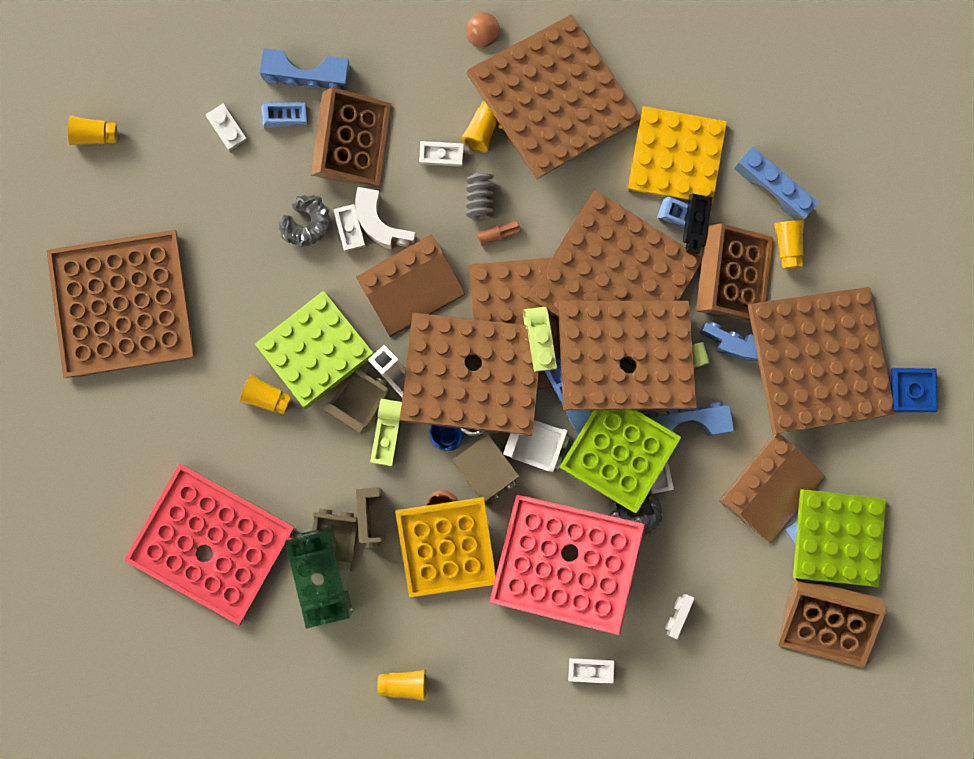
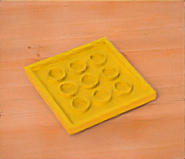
[627,106,727,204]
[396,497,496,598]

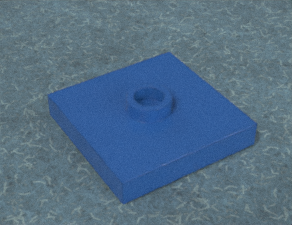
[891,368,938,413]

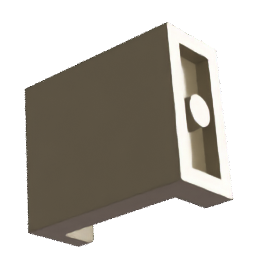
[323,366,390,435]
[452,434,519,504]
[356,488,384,547]
[305,508,358,571]

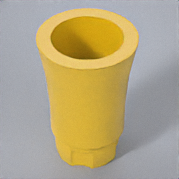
[461,101,498,152]
[68,115,118,146]
[774,220,804,268]
[240,374,292,414]
[378,669,427,701]

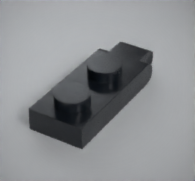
[683,193,713,254]

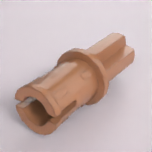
[477,221,521,246]

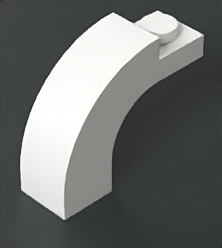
[355,187,416,249]
[368,345,406,398]

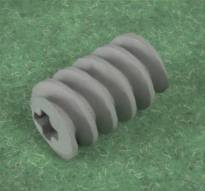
[466,173,494,220]

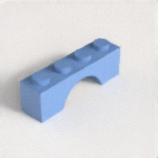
[260,48,350,90]
[734,146,819,221]
[645,402,734,436]

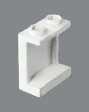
[503,420,569,473]

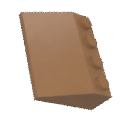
[311,87,391,186]
[696,223,773,320]
[356,234,465,336]
[719,433,825,543]
[778,578,886,668]

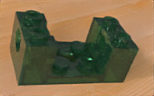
[285,526,353,629]

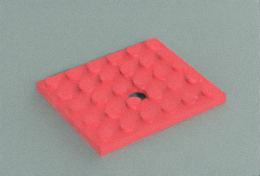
[124,463,295,625]
[490,495,645,635]

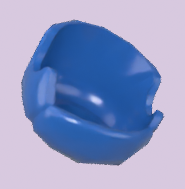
[429,425,463,451]

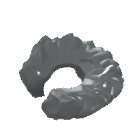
[279,195,331,247]
[608,492,662,536]

